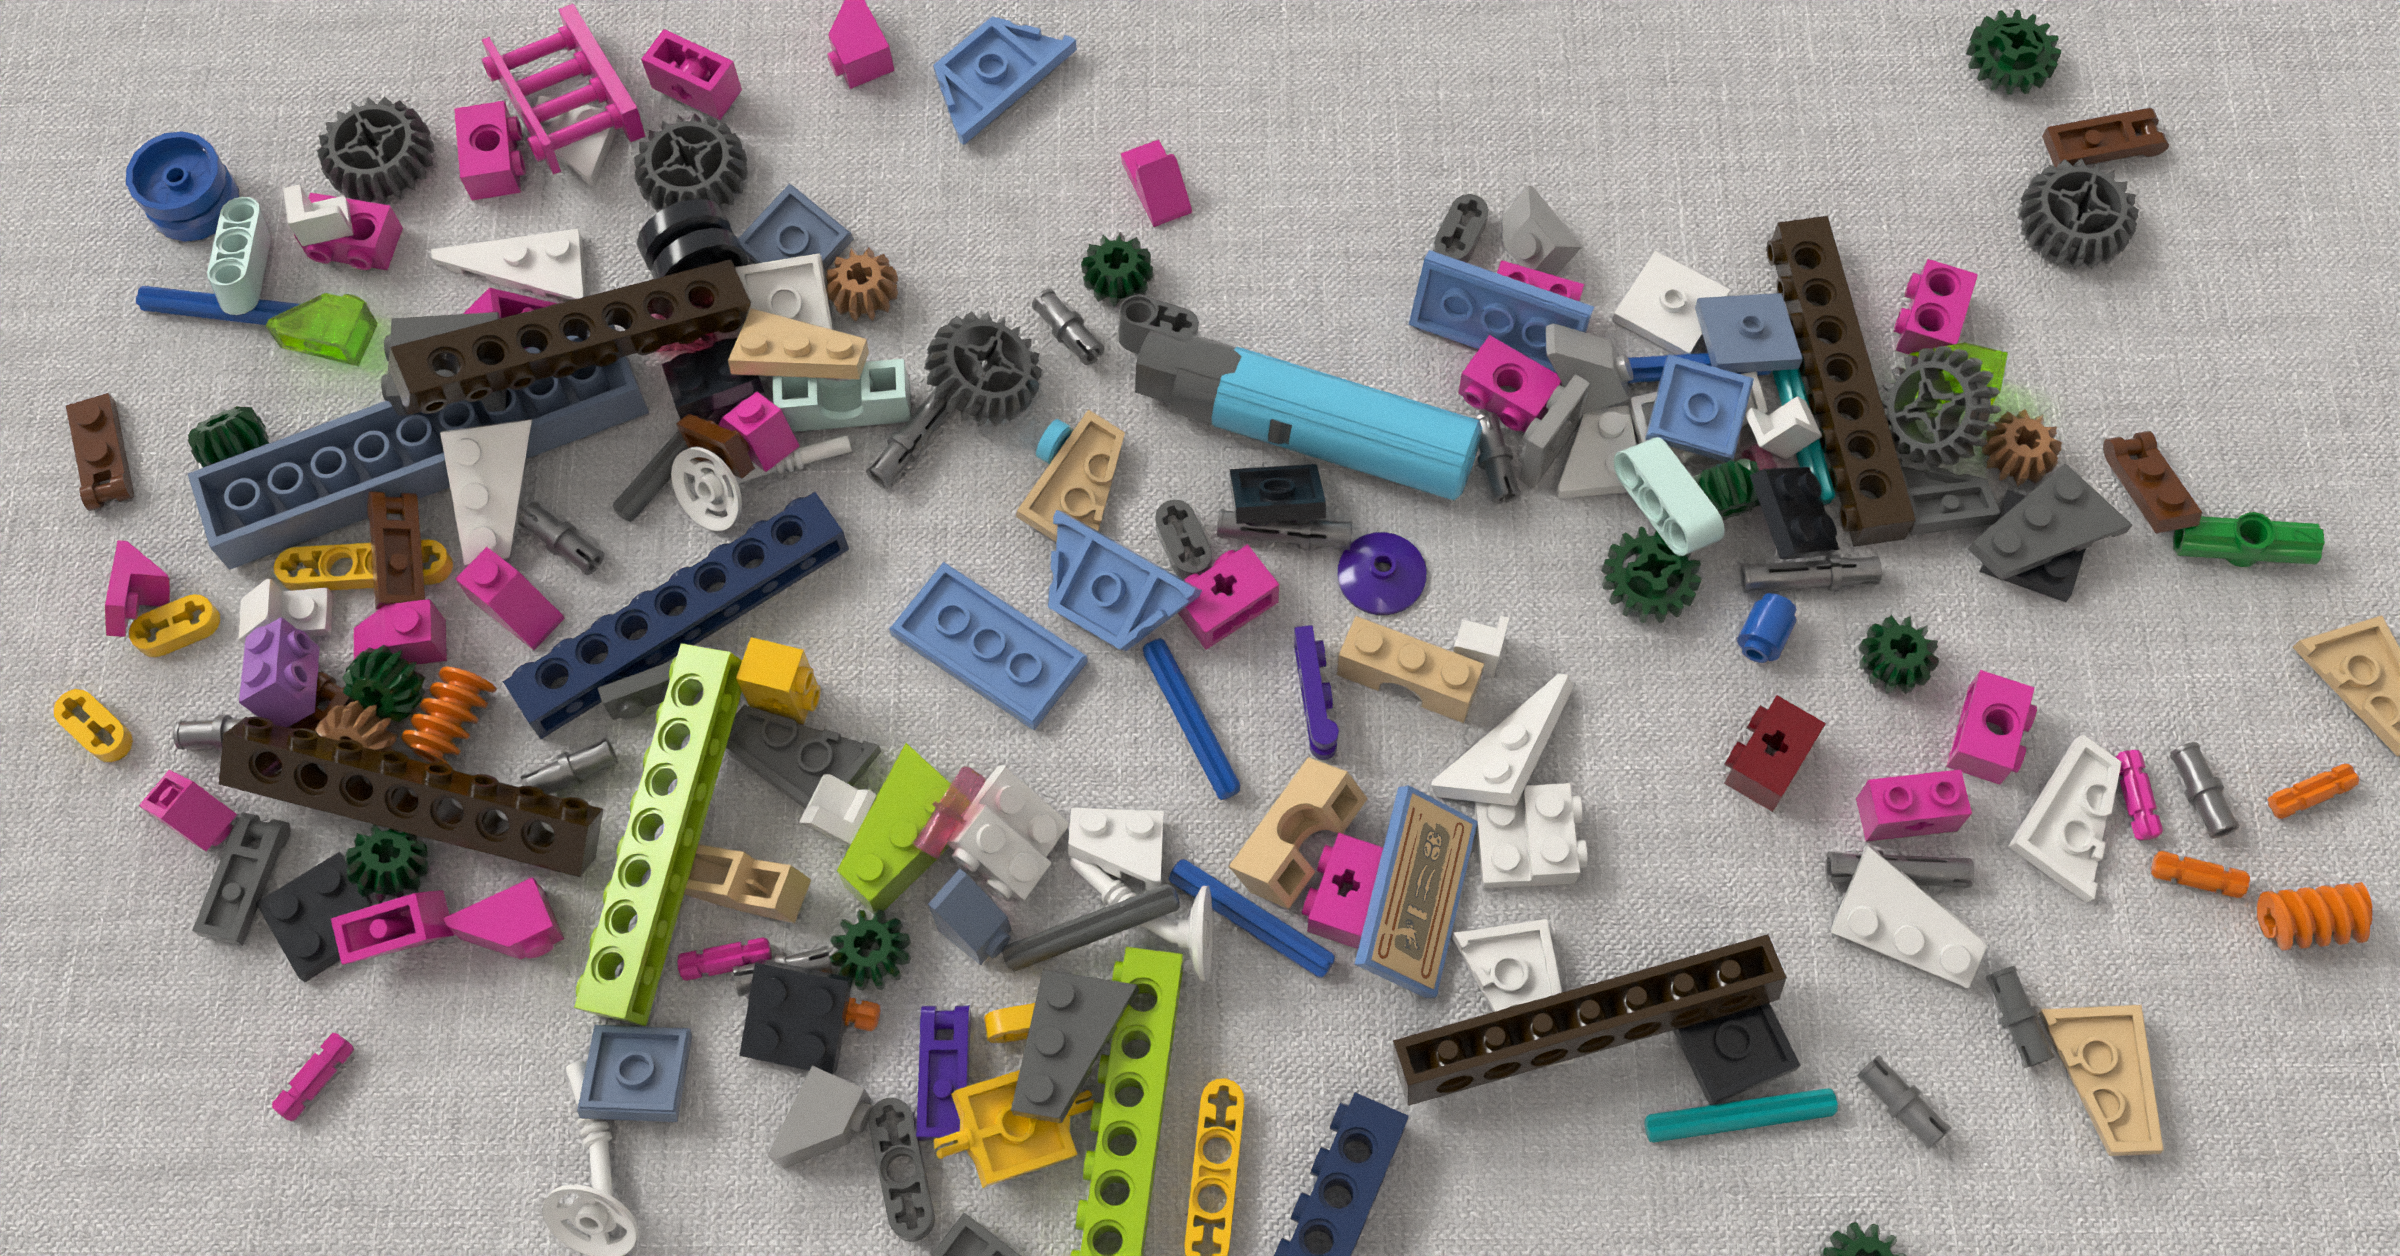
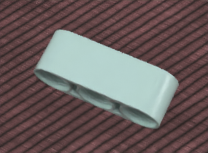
[207,197,271,315]
[1614,437,1725,556]

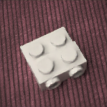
[943,766,1070,901]
[1474,783,1587,889]

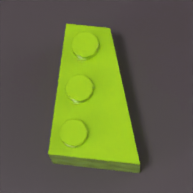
[837,743,970,915]

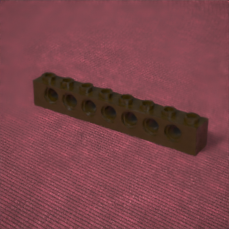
[1766,216,1916,547]
[388,259,751,415]
[219,717,603,877]
[1393,934,1787,1106]

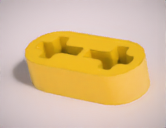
[129,594,220,658]
[53,689,133,762]
[984,1003,1035,1043]

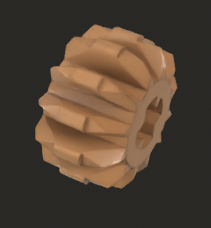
[826,247,898,322]
[1981,408,2062,487]
[315,700,398,777]

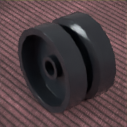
[636,199,748,305]

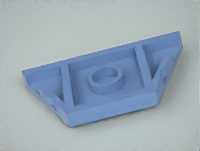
[933,16,1077,145]
[1048,510,1202,651]

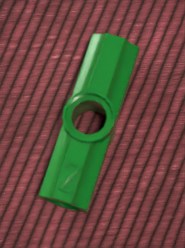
[2173,512,2325,567]

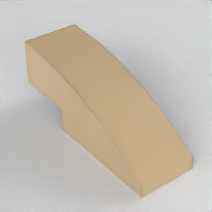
[684,844,811,923]

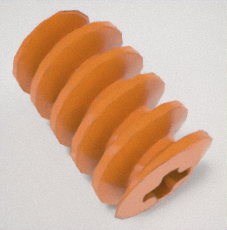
[401,667,497,766]
[2257,882,2373,951]

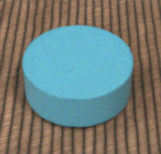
[1036,419,1073,464]

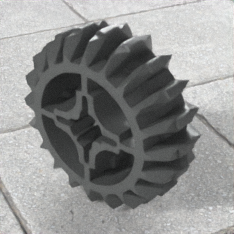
[317,96,435,205]
[634,113,748,213]
[2018,158,2139,270]
[924,311,1042,427]
[1882,346,2001,467]

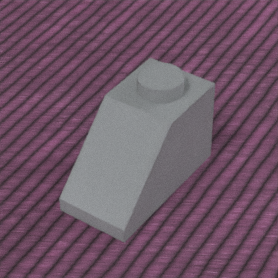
[1502,186,1582,276]
[1546,323,1633,414]
[767,1066,872,1169]

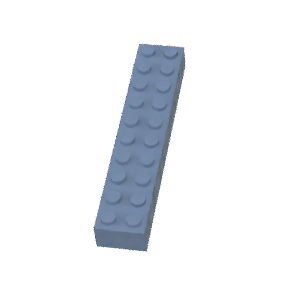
[188,325,649,570]

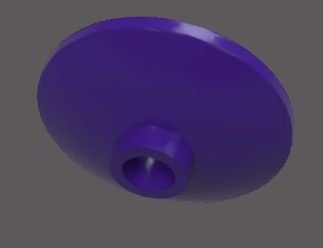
[1337,532,1427,615]

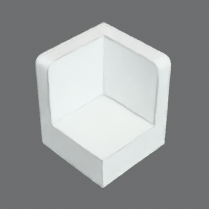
[283,185,353,246]
[1745,396,1822,459]
[1453,615,1509,677]
[799,774,876,844]

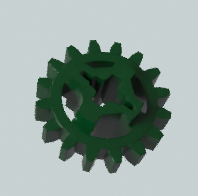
[1966,10,2061,95]
[1601,527,1702,623]

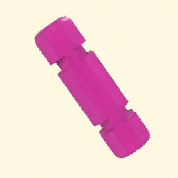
[2115,750,2163,840]
[677,937,772,981]
[272,1033,354,1122]

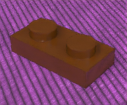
[676,414,755,479]

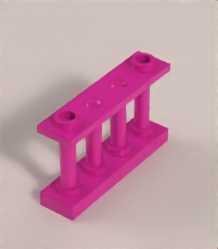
[481,4,646,175]

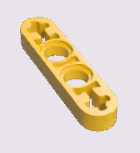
[273,539,453,591]
[1184,1078,1244,1256]

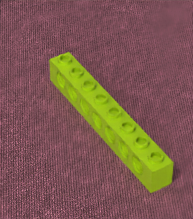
[574,644,742,1026]
[1071,947,1184,1256]

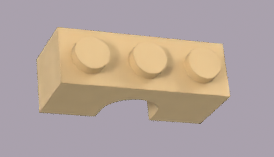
[1337,616,1484,723]
[1228,757,1368,909]

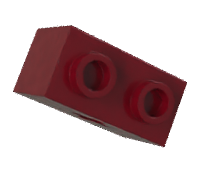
[1724,695,1826,812]

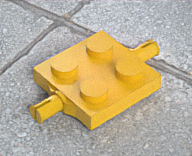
[934,1070,1094,1188]

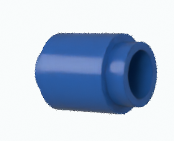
[1737,593,1797,663]

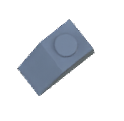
[928,868,1011,965]

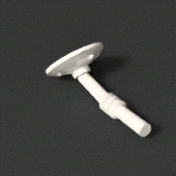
[671,435,852,531]
[1070,857,1213,982]
[542,1061,638,1256]

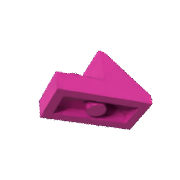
[1121,139,1192,227]
[105,540,170,637]

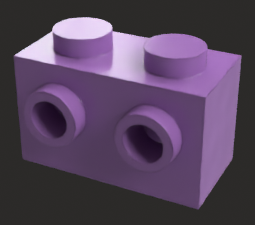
[239,617,320,727]

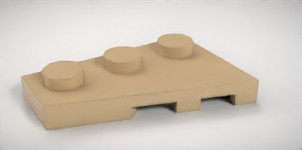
[728,308,869,380]
[1016,409,1125,543]
[2292,615,2400,757]
[2039,1005,2163,1156]

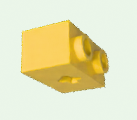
[736,637,821,725]

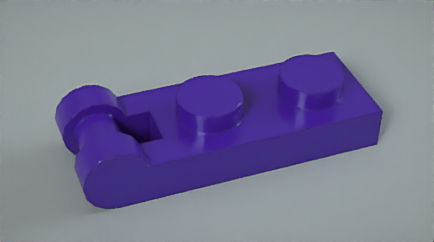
[1294,625,1339,760]
[916,1005,971,1141]

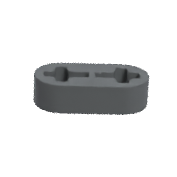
[1433,194,1489,263]
[1155,500,1212,580]

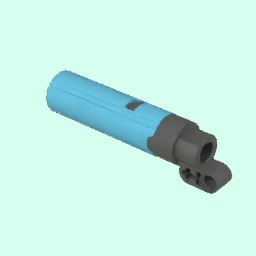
[1118,295,1483,501]

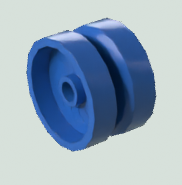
[126,131,239,242]

